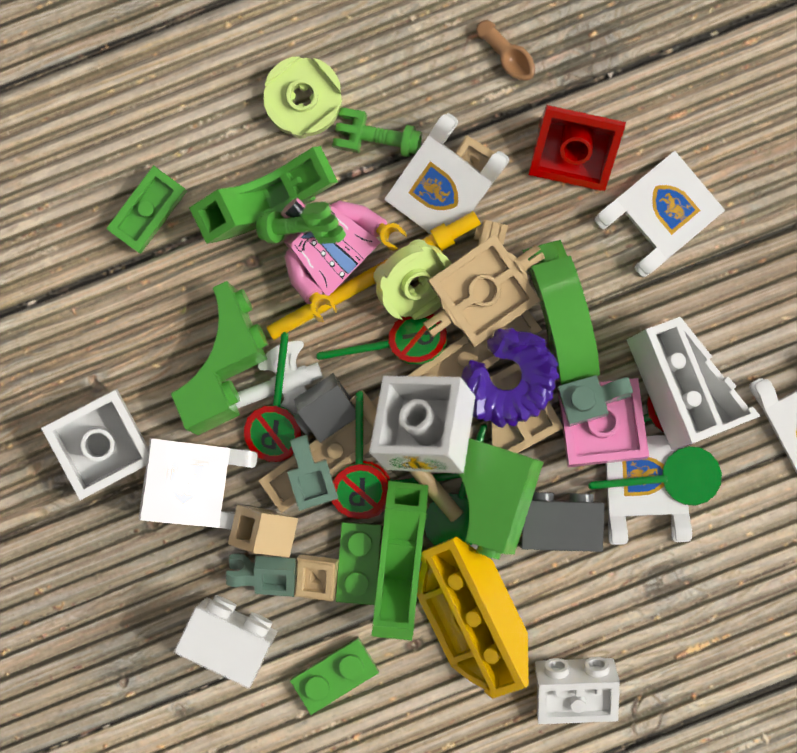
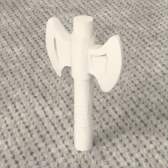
[235,341,323,415]

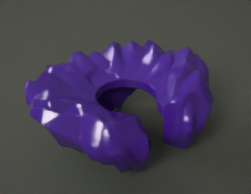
[461,327,559,428]

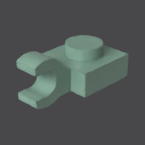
[558,375,633,427]
[287,435,338,511]
[226,554,296,597]

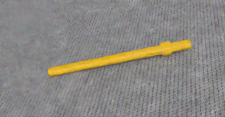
[266,211,481,340]

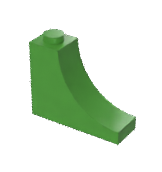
[459,438,544,560]

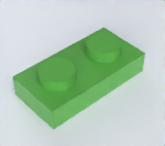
[106,165,187,254]
[336,521,382,605]
[290,637,379,715]

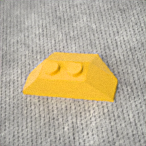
[417,537,529,699]

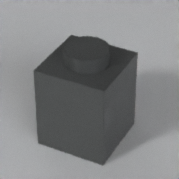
[293,373,355,443]

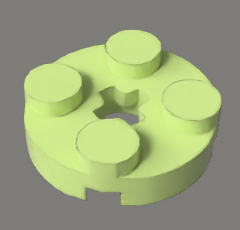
[263,56,342,139]
[374,239,452,320]

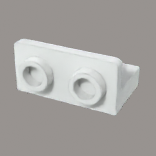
[535,657,620,724]

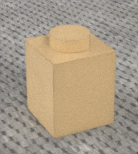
[228,505,298,558]

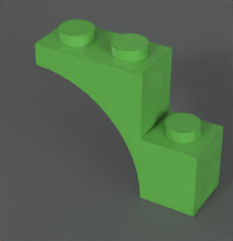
[171,281,268,435]
[371,481,428,641]

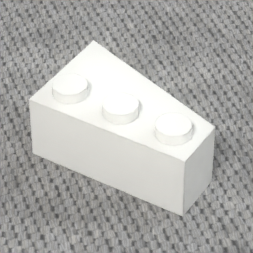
[627,317,760,450]

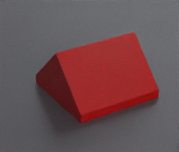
[529,105,626,192]

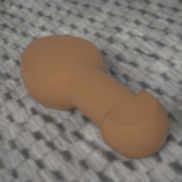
[476,20,535,81]

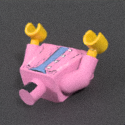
[281,197,407,322]

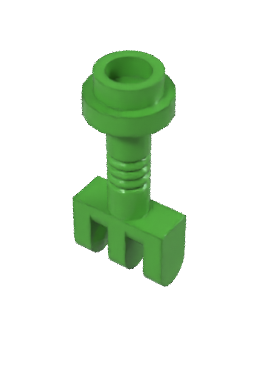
[332,108,422,157]
[256,202,346,244]

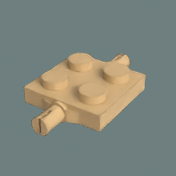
[423,234,545,347]

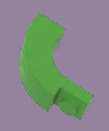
[189,146,338,244]
[523,240,600,385]

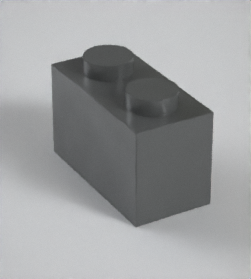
[519,492,604,552]

